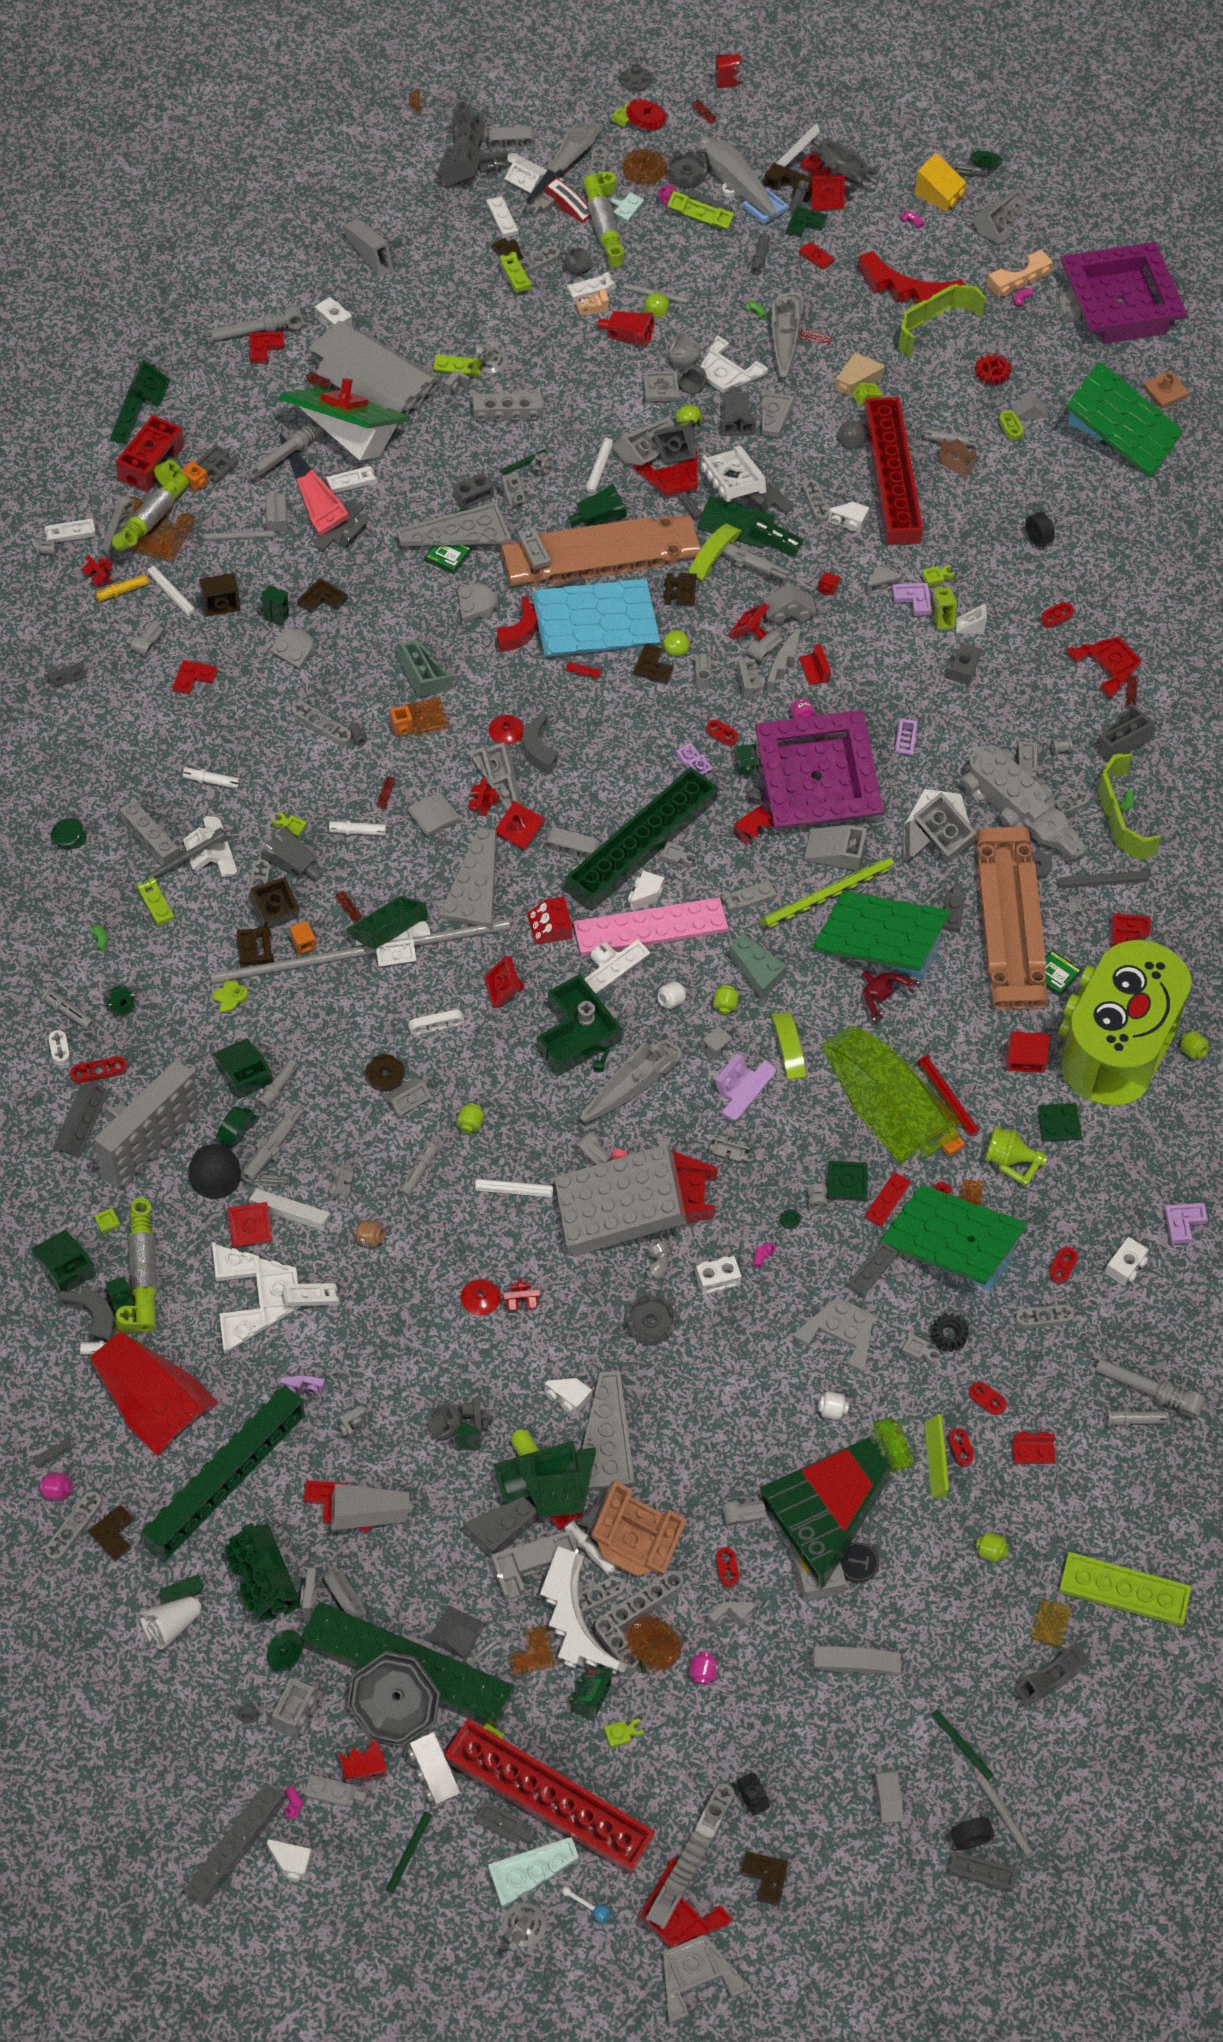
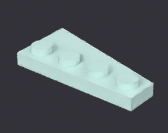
[488,1837,579,1908]

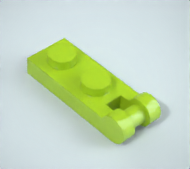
[498,252,532,293]
[433,354,483,377]
[136,877,175,926]

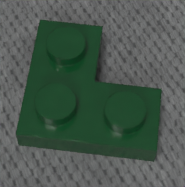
[786,206,828,237]

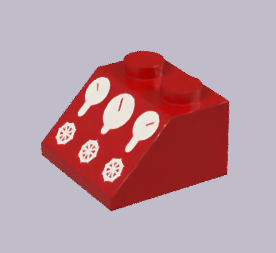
[527,896,572,945]

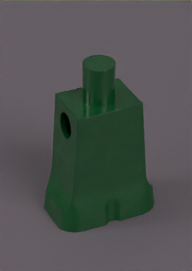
[568,483,627,527]

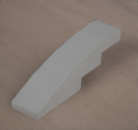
[766,629,800,693]
[813,1646,901,1676]

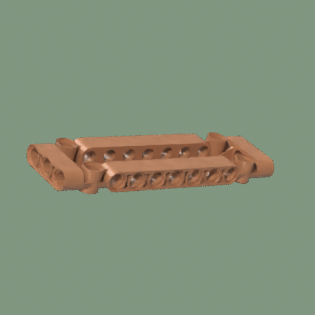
[501,515,700,587]
[976,827,1048,1010]

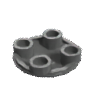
[620,63,652,91]

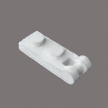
[567,272,617,301]
[326,466,378,494]
[44,518,96,544]
[283,1283,340,1307]

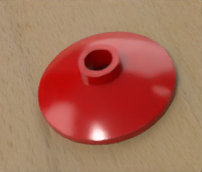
[488,715,524,745]
[460,1279,501,1316]

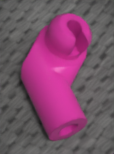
[901,210,925,229]
[1013,288,1033,306]
[753,1242,776,1268]
[284,1786,303,1819]

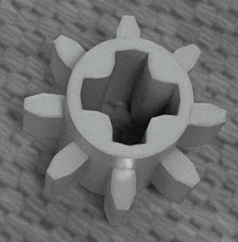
[532,453,554,474]

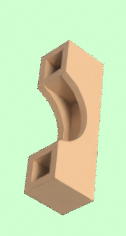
[986,250,1053,298]

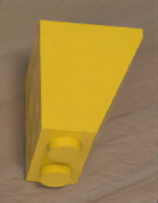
[914,153,966,212]

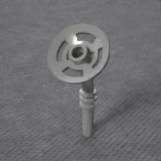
[474,345,507,374]
[502,1903,547,1950]

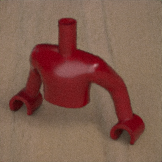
[861,970,920,1024]

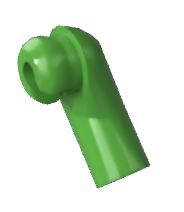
[745,300,768,320]
[1117,790,1134,813]
[90,925,109,952]

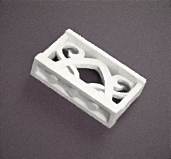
[700,445,766,502]

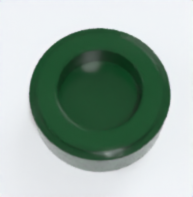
[780,1209,801,1229]

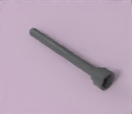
[147,827,228,879]

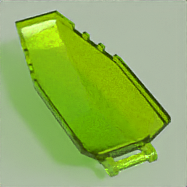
[821,1026,962,1165]

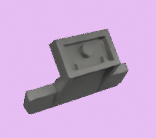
[738,472,794,514]
[314,502,370,552]

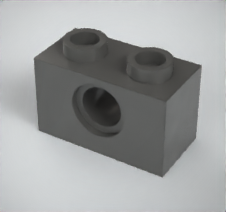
[947,643,981,686]

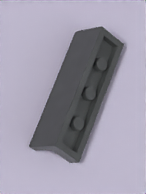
[52,1081,109,1157]

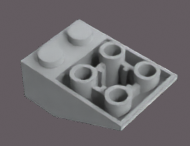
[804,825,867,871]

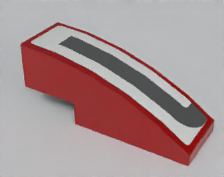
[545,178,591,223]

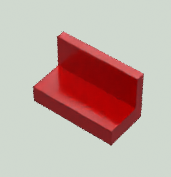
[799,644,831,686]

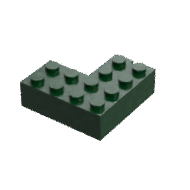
[536,974,622,1076]

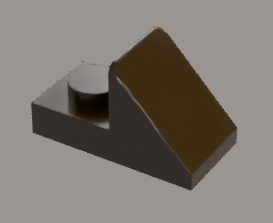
[491,238,524,264]

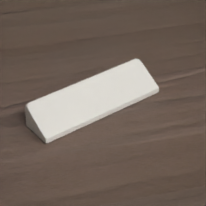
[249,1189,331,1230]

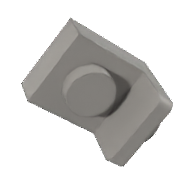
[444,370,469,396]
[338,1406,366,1441]

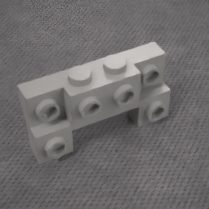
[492,1530,585,1600]

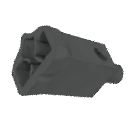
[722,387,756,437]
[261,826,323,881]

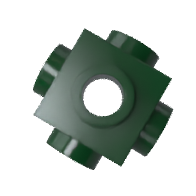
[105,984,135,1016]

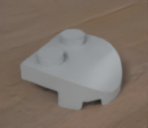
[458,584,498,621]
[270,629,315,669]

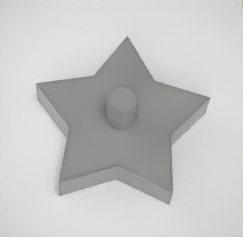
[1063,895,1085,917]

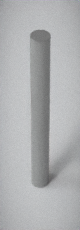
[623,283,689,304]
[204,530,275,541]
[979,1778,1034,1857]

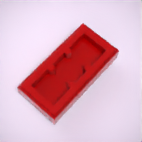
[798,241,834,271]

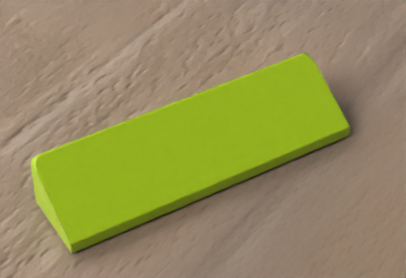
[924,1414,949,1498]

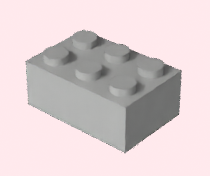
[913,792,979,862]

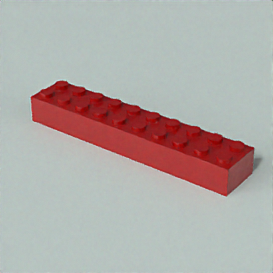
[864,397,923,545]
[444,1718,655,1875]

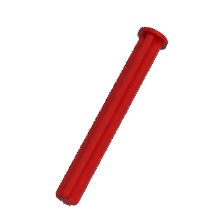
[917,1055,979,1136]

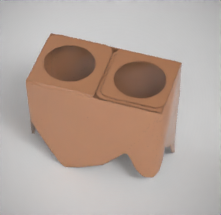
[938,438,977,477]

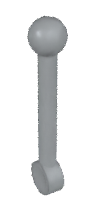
[467,1635,503,1666]

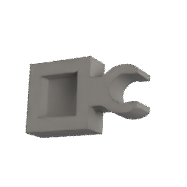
[527,192,554,217]
[660,842,695,867]
[901,1334,940,1365]

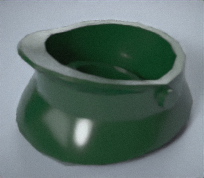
[51,818,87,850]

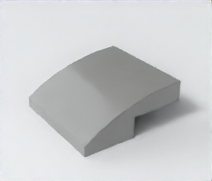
[408,793,461,836]

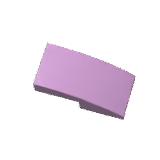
[675,743,713,775]
[280,1376,325,1396]

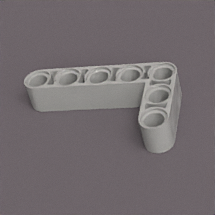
[595,1571,683,1674]

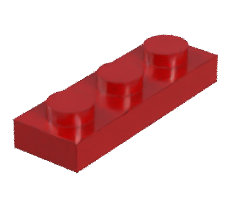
[864,1172,911,1228]

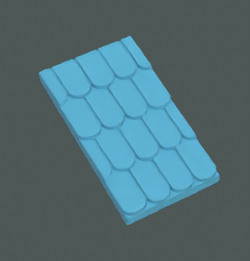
[532,579,660,657]

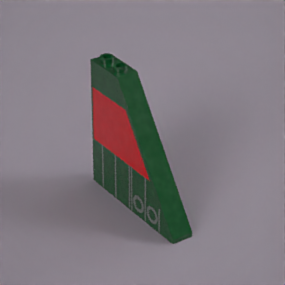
[760,1437,891,1588]

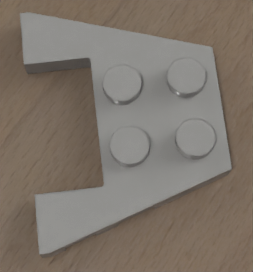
[793,1297,873,1373]
[663,1935,751,2024]

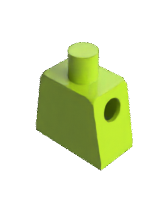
[932,587,957,630]

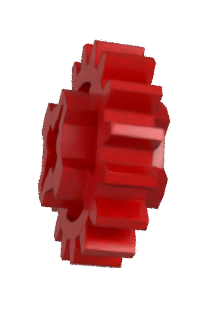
[974,353,1012,386]

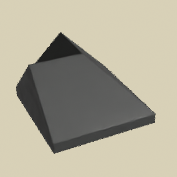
[428,1605,486,1660]

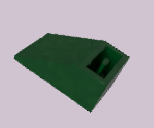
[212,1038,273,1099]
[31,1229,96,1293]

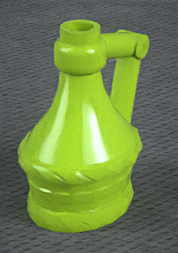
[984,1126,1048,1186]

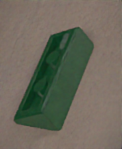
[748,516,804,557]

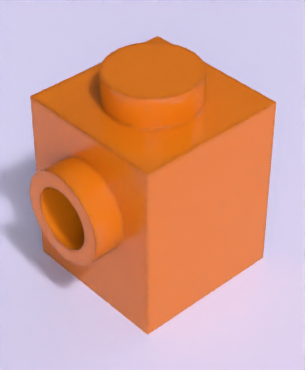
[181,461,208,492]
[390,705,413,736]
[289,921,316,955]

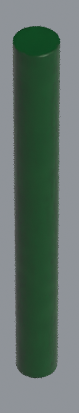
[931,1709,994,1781]
[385,1811,432,1894]

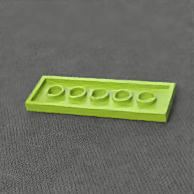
[1059,1552,1192,1627]

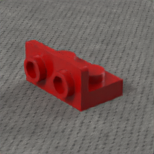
[1012,1432,1055,1464]

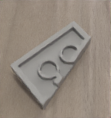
[762,391,795,438]

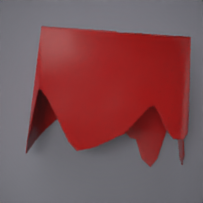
[715,54,742,88]
[734,805,773,848]
[337,1739,387,1784]

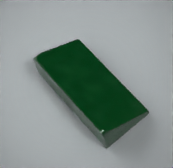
[455,1422,481,1450]
[159,1575,204,1604]

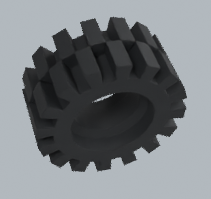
[931,1313,969,1352]
[737,1772,770,1816]

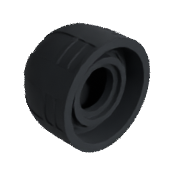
[189,1144,241,1199]

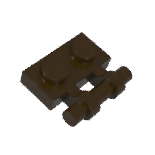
[663,572,697,606]

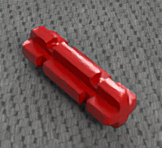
[566,662,601,678]

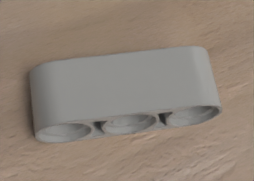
[487,126,535,150]
[544,828,601,860]

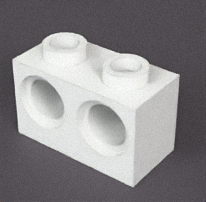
[695,1256,742,1295]

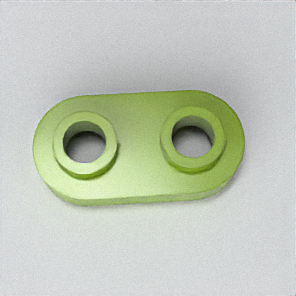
[999,410,1023,440]

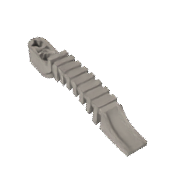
[646,1784,734,1929]

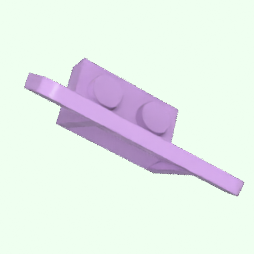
[715,1054,776,1121]

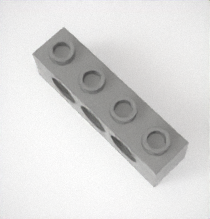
[473,392,542,421]
[119,800,179,866]

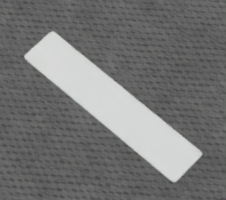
[777,123,820,167]

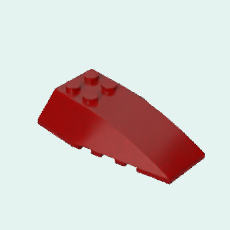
[90,1331,219,1457]

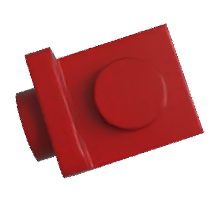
[817,572,841,596]

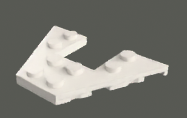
[212,1242,301,1353]

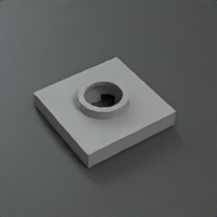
[643,371,679,402]
[300,1568,318,1623]

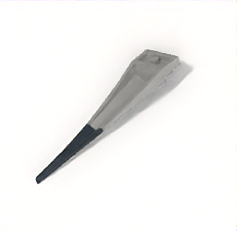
[526,123,603,203]

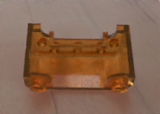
[112,496,195,561]

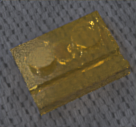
[1031,1599,1072,1649]

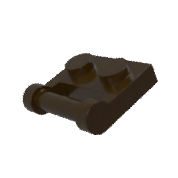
[237,927,275,966]

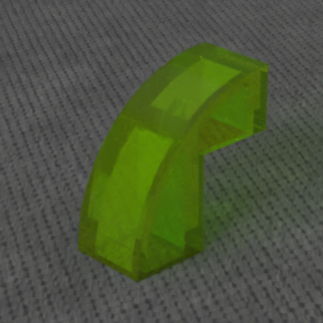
[872,1417,914,1471]

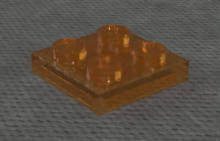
[405,697,449,736]

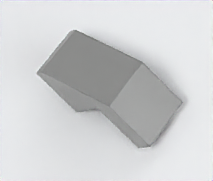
[708,1602,756,1629]
[875,1770,903,1823]

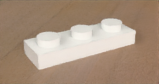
[487,196,518,238]

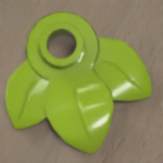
[211,981,248,1013]

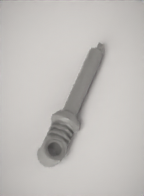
[205,306,304,342]
[250,417,325,479]
[1089,1355,1206,1419]

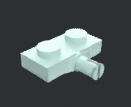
[610,192,644,223]

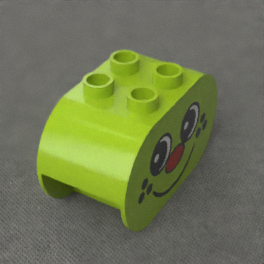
[1058,940,1191,1106]

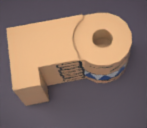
[575,289,609,316]

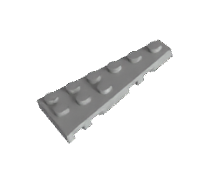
[396,502,512,546]
[439,827,497,928]
[582,1371,635,1491]

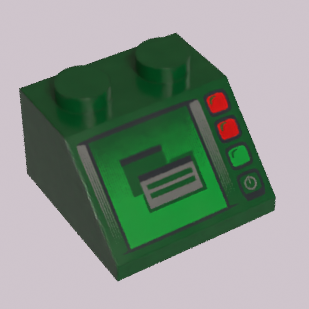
[568,1667,613,1722]

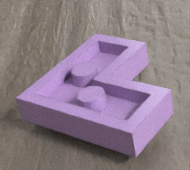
[892,583,932,616]
[1164,1203,1208,1244]

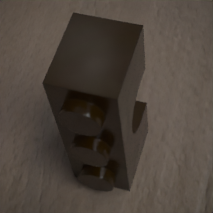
[764,162,811,203]

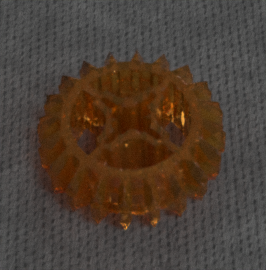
[622,147,666,187]
[626,1615,683,1671]

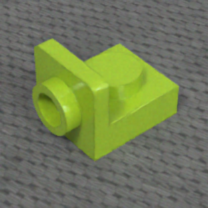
[852,382,883,406]

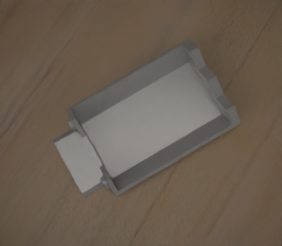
[309,320,441,424]

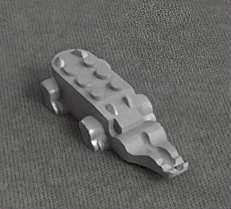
[962,746,1088,859]

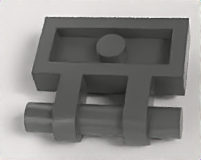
[195,444,239,483]

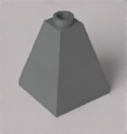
[653,421,696,464]

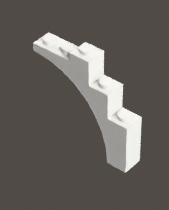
[540,1546,627,1674]

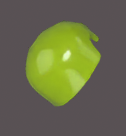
[644,293,669,318]
[675,404,702,423]
[662,630,690,657]

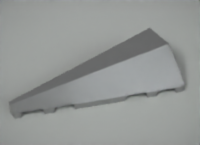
[469,742,521,810]

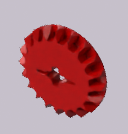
[626,98,667,130]

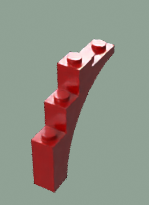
[857,251,965,305]

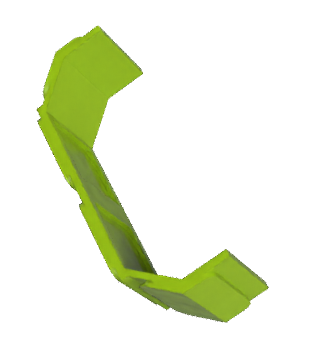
[898,284,986,358]
[1097,753,1161,860]

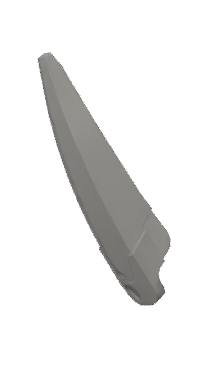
[707,141,777,217]
[771,292,804,378]
[580,1040,684,1123]

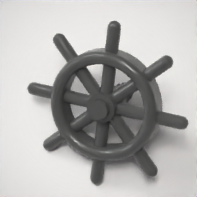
[810,137,879,185]

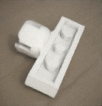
[585,939,650,995]

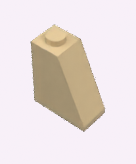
[835,352,885,396]

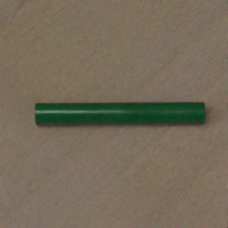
[500,449,548,476]

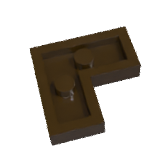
[298,578,348,613]
[634,643,674,684]
[88,1504,134,1562]
[741,1851,789,1906]

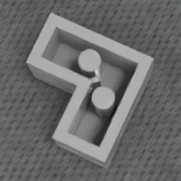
[764,583,816,624]

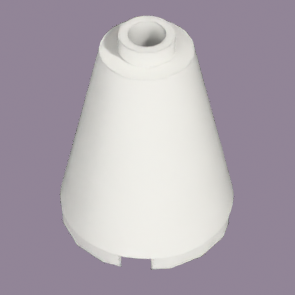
[140,1596,202,1649]

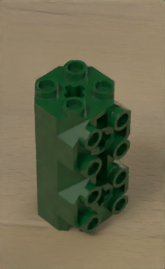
[225,1523,300,1621]

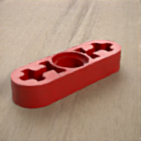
[70,1056,127,1084]

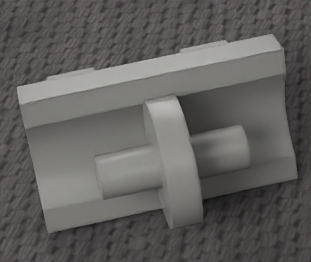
[500,471,526,507]

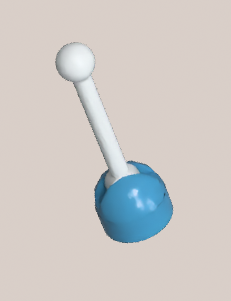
[562,1887,612,1925]

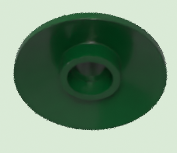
[970,151,1002,168]
[267,1630,303,1672]

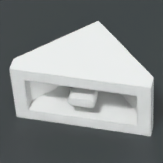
[956,604,987,634]

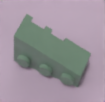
[397,640,454,697]
[730,934,787,1001]

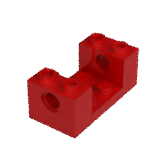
[115,415,184,493]

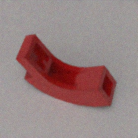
[497,596,538,652]

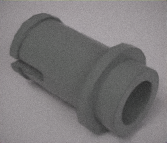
[348,722,367,746]

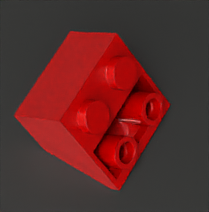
[1006,1031,1049,1073]

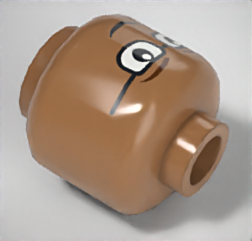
[354,1220,385,1247]

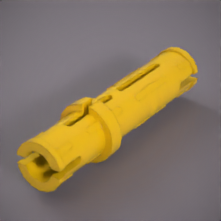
[95,574,149,602]

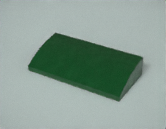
[697,496,775,549]
[346,896,428,950]
[493,1441,579,1505]

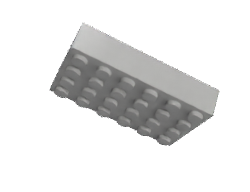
[94,1060,199,1191]
[554,1144,687,1256]

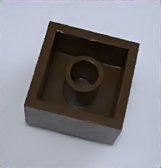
[199,573,241,617]
[248,876,300,928]

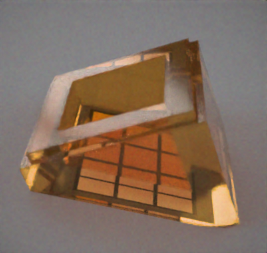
[409,89,420,114]

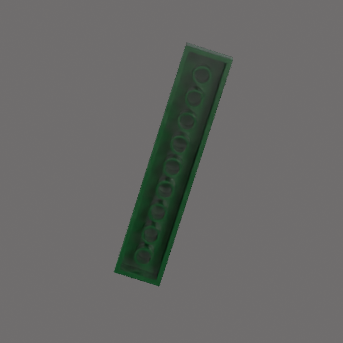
[565,767,718,911]
[142,1385,305,1563]
[301,1601,514,1729]

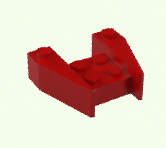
[649,1148,718,1225]

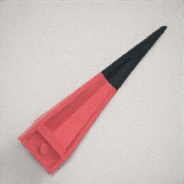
[279,434,350,536]

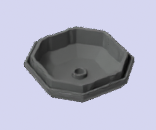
[347,1651,441,1747]

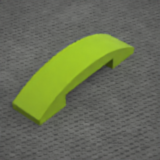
[667,191,734,229]
[688,524,742,582]
[771,1012,806,1080]

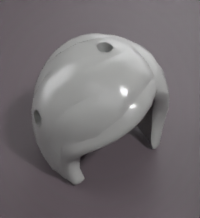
[669,333,701,367]

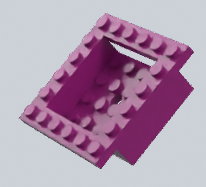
[1060,241,1187,344]
[755,710,884,829]

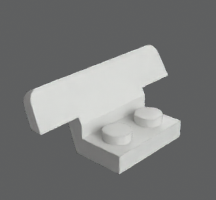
[504,153,563,193]
[183,816,237,877]
[356,921,430,966]

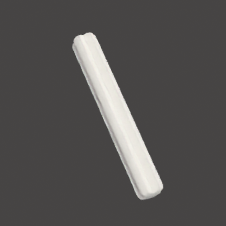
[586,438,613,493]
[147,566,195,616]
[475,1179,553,1197]

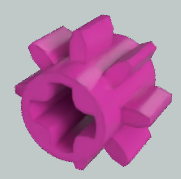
[658,184,677,205]

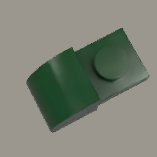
[733,744,759,775]
[216,1106,259,1146]
[105,1276,135,1312]

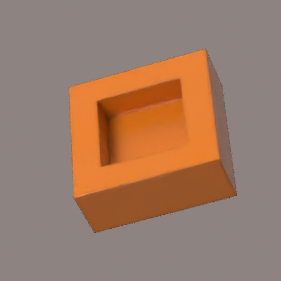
[937,1130,965,1157]

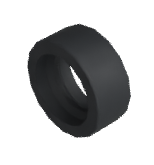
[1025,512,1055,547]
[950,1817,995,1850]

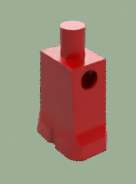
[598,311,655,346]

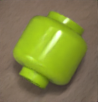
[713,985,739,1015]
[1180,1031,1209,1059]
[456,1103,484,1134]
[976,1532,1009,1562]

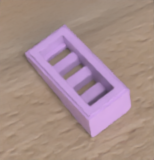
[895,718,918,756]

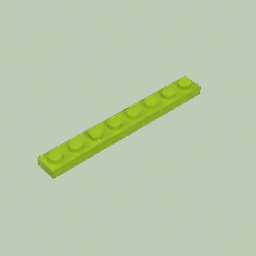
[759,857,894,927]

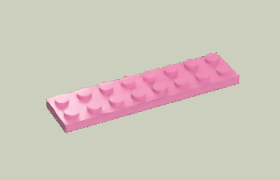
[573,897,728,956]

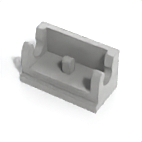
[1056,285,1081,322]
[737,659,763,698]

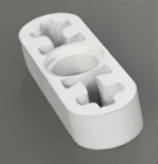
[408,1010,465,1036]

